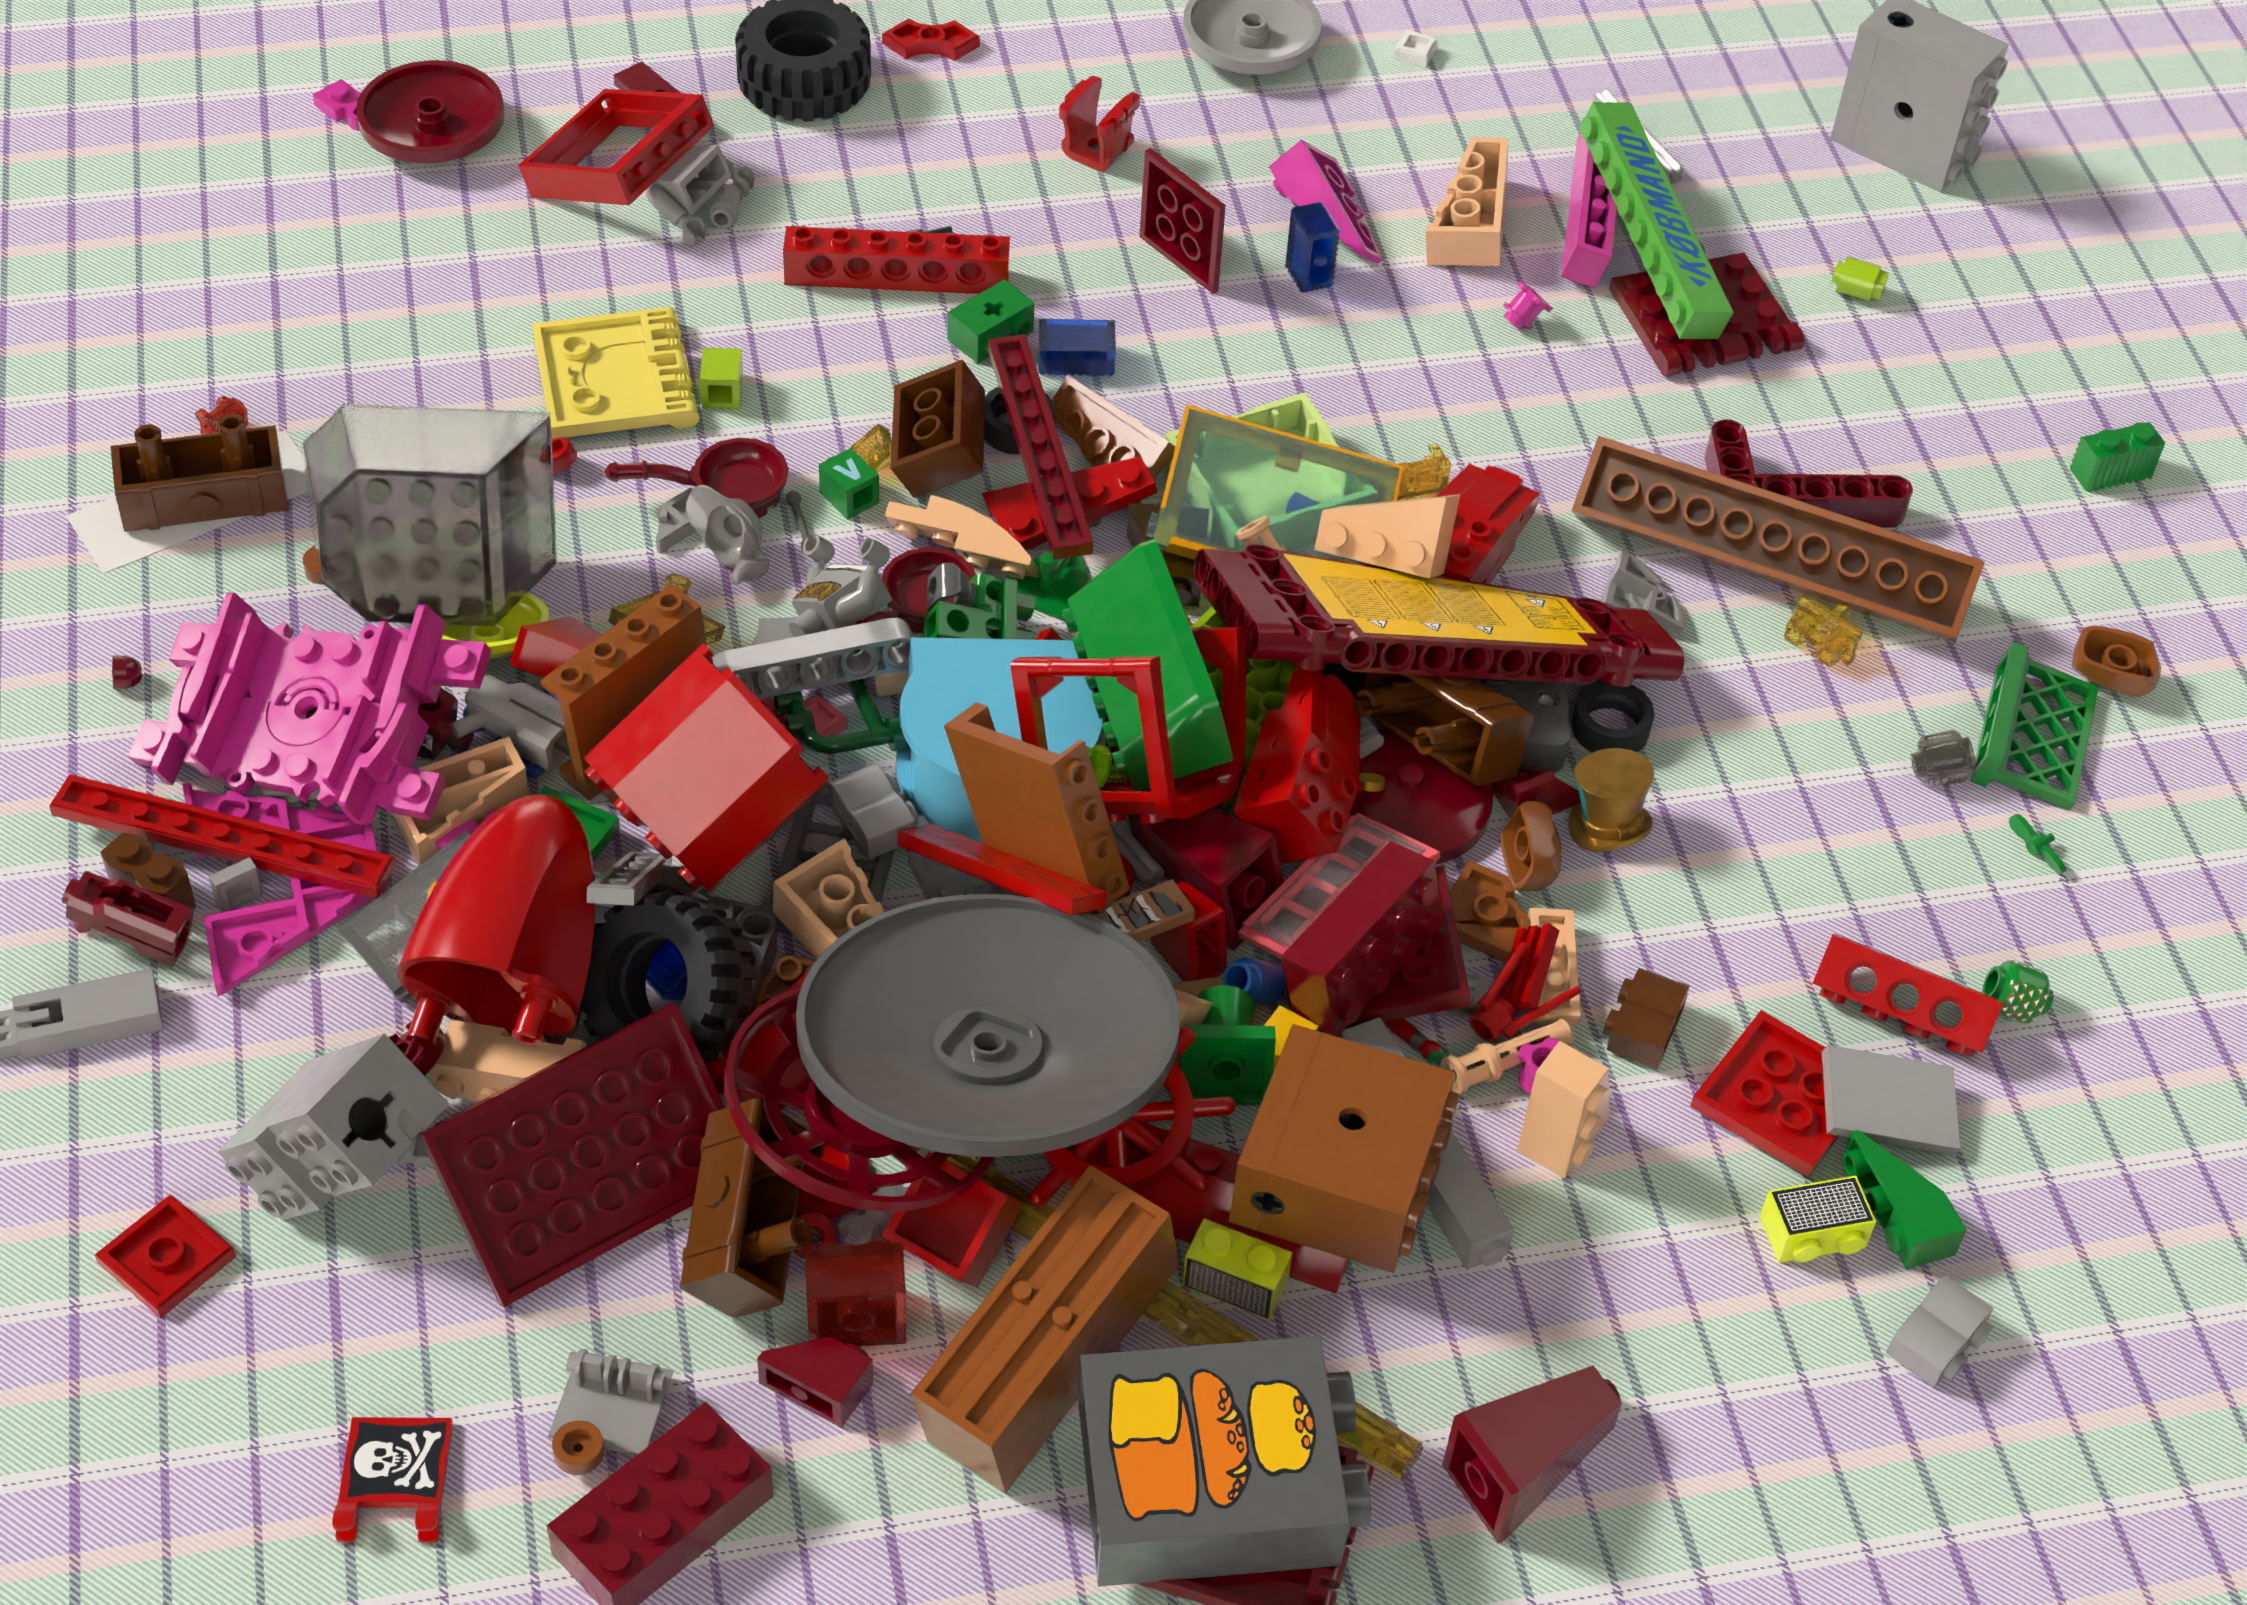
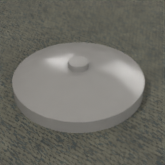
[1183,0,1322,75]

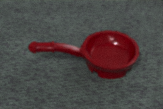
[604,437,789,518]
[855,547,976,633]

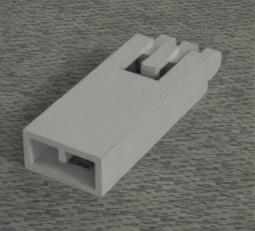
[0,968,164,1060]

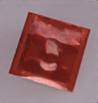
[805,1240,906,1347]

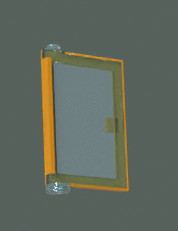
[1145,404,1404,566]

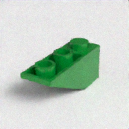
[1842,1130,1967,1269]

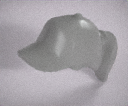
[686,485,769,585]

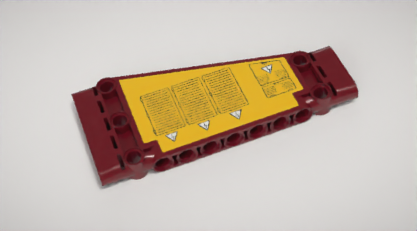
[1194,544,1684,687]

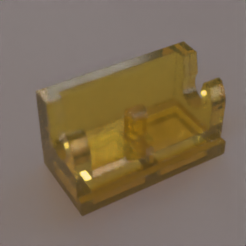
[1367,444,1451,501]

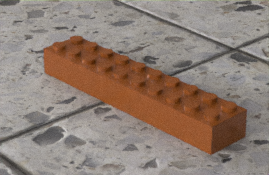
[1572,435,1985,643]

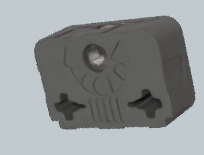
[1480,678,1570,773]

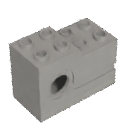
[218,1033,449,1220]

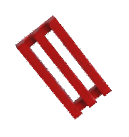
[1498,923,1560,1012]

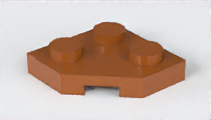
[1450,860,1531,963]

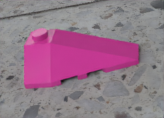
[1269,139,1383,264]

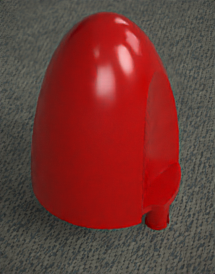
[397,794,595,1048]

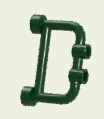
[773,650,910,754]

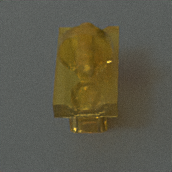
[1784,594,1863,667]

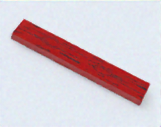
[897,824,1107,916]

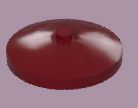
[356,60,504,163]
[1349,728,1493,865]

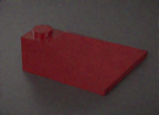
[1139,148,1226,294]

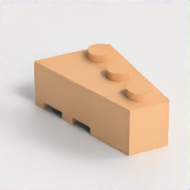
[1314,494,1460,578]
[1517,1041,1610,1179]

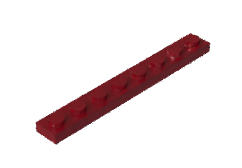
[988,334,1093,560]

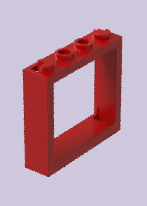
[518,89,714,205]

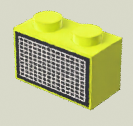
[1759,1176,1876,1263]
[1182,1218,1293,1320]

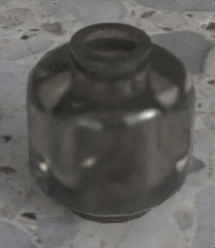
[1910,730,1976,788]

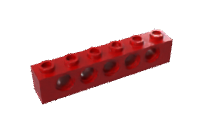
[783,226,1010,294]

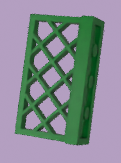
[1970,641,2099,811]

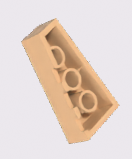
[1426,137,1508,267]
[773,838,885,960]
[430,1020,586,1103]

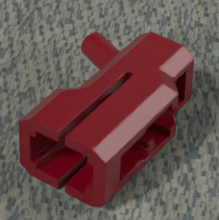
[62,871,194,967]

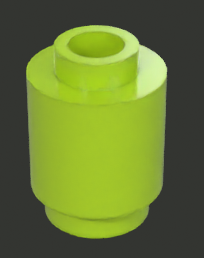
[1831,256,1889,302]

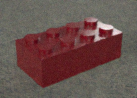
[1281,841,1444,1037]
[546,1402,773,1605]

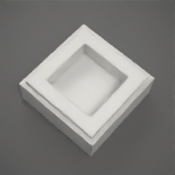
[1393,30,1438,68]

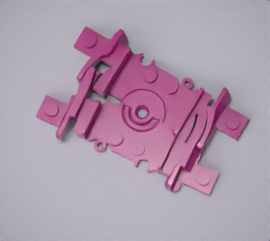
[128,592,492,825]

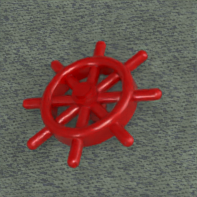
[1030,1026,1236,1207]

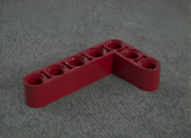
[1705,419,1913,527]

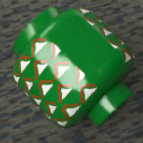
[1982,960,2054,1024]

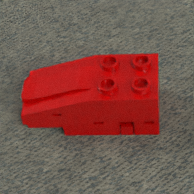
[1435,463,1540,584]
[1234,668,1361,864]

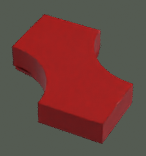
[882,19,980,61]

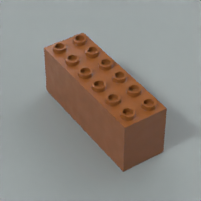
[911,1165,1179,1494]

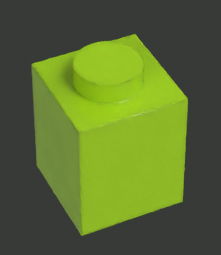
[700,348,743,409]

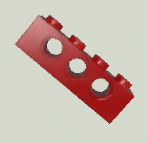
[1813,933,2004,1057]

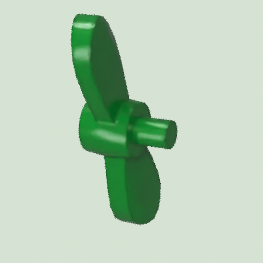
[2009,814,2067,874]

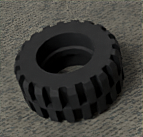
[735,0,871,122]
[579,893,758,1064]

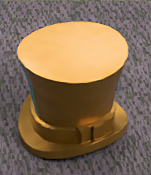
[1569,748,1654,852]

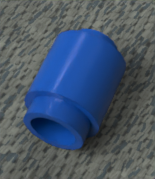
[1222,957,1287,1006]

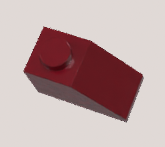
[757,1337,873,1428]

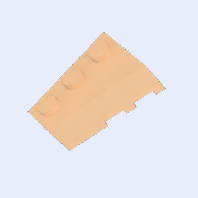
[392,736,529,866]

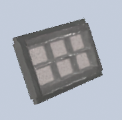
[338,830,471,1003]

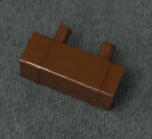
[110,414,289,532]
[1355,673,1534,786]
[679,1099,824,1318]

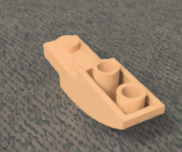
[885,495,1040,580]

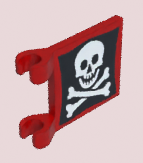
[332,1417,453,1543]

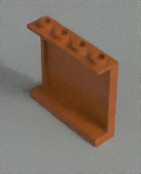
[540,583,707,801]
[944,702,1130,914]

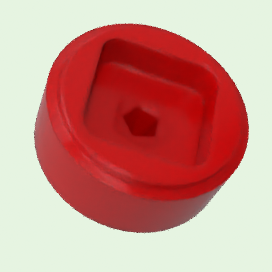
[535,438,577,475]

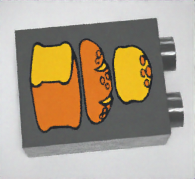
[1078,1336,1371,1587]

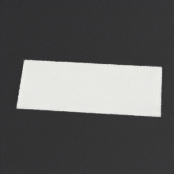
[66,430,324,574]

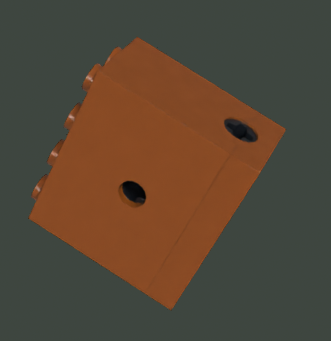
[1229,1024,1460,1273]

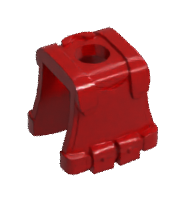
[1059,76,1140,172]

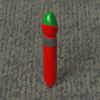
[1384,1018,1448,1066]

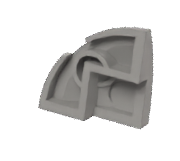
[1601,549,1684,634]

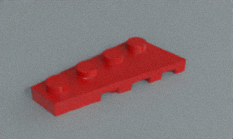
[982,456,1158,551]

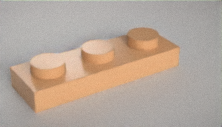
[1528,908,1581,1026]

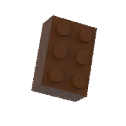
[890,359,985,498]

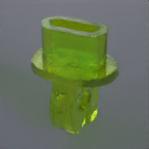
[1086,745,1128,789]

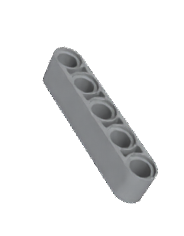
[712,618,914,699]

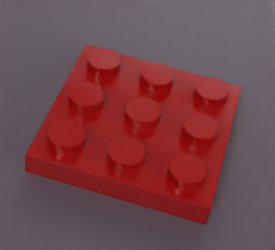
[1690,1010,1840,1177]

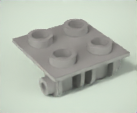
[548,1349,673,1456]

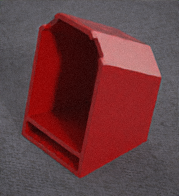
[584,643,829,893]

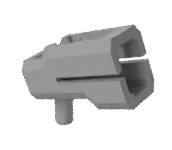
[450,675,570,771]

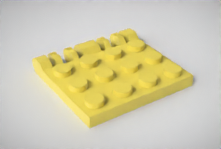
[532,307,700,439]

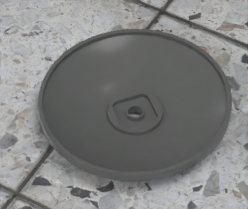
[796,894,1180,1157]

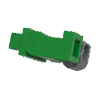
[923,563,1035,640]

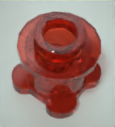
[195,396,249,434]

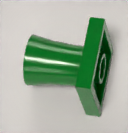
[1180,985,1276,1105]

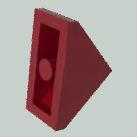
[1492,764,1581,819]

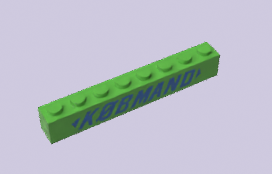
[1580,102,1734,339]

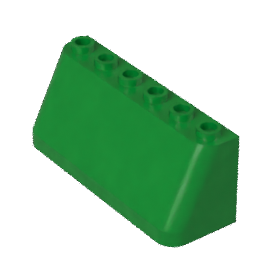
[1062,538,1234,791]

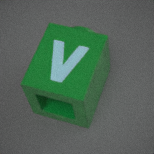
[819,448,879,520]

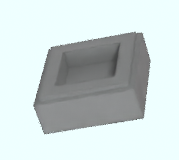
[209,857,263,912]

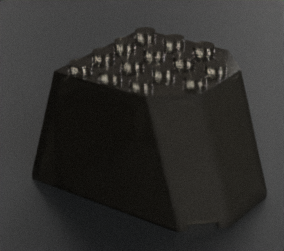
[303,404,557,626]

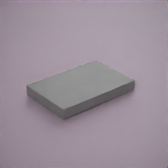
[1822,1045,1960,1155]

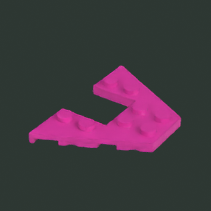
[182,783,385,996]

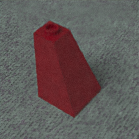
[1128,808,1284,951]
[1442,1365,1622,1544]

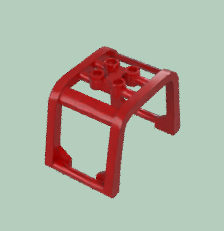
[1011,627,1246,823]

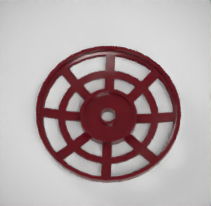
[724,987,996,1212]

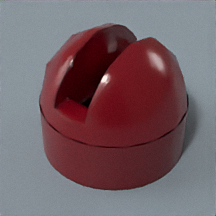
[112,655,142,689]

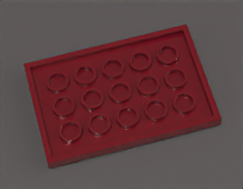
[418,1003,725,1307]

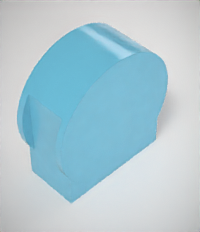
[895,637,1102,843]

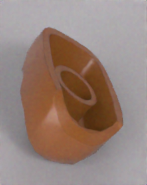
[2072,626,2161,697]
[1500,801,1562,891]

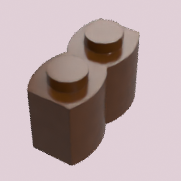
[100,833,196,909]
[1603,968,1690,1069]

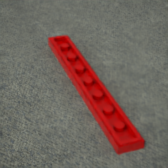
[49,774,396,899]

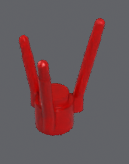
[1468,941,1581,1043]

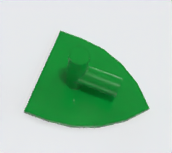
[1009,552,1088,622]

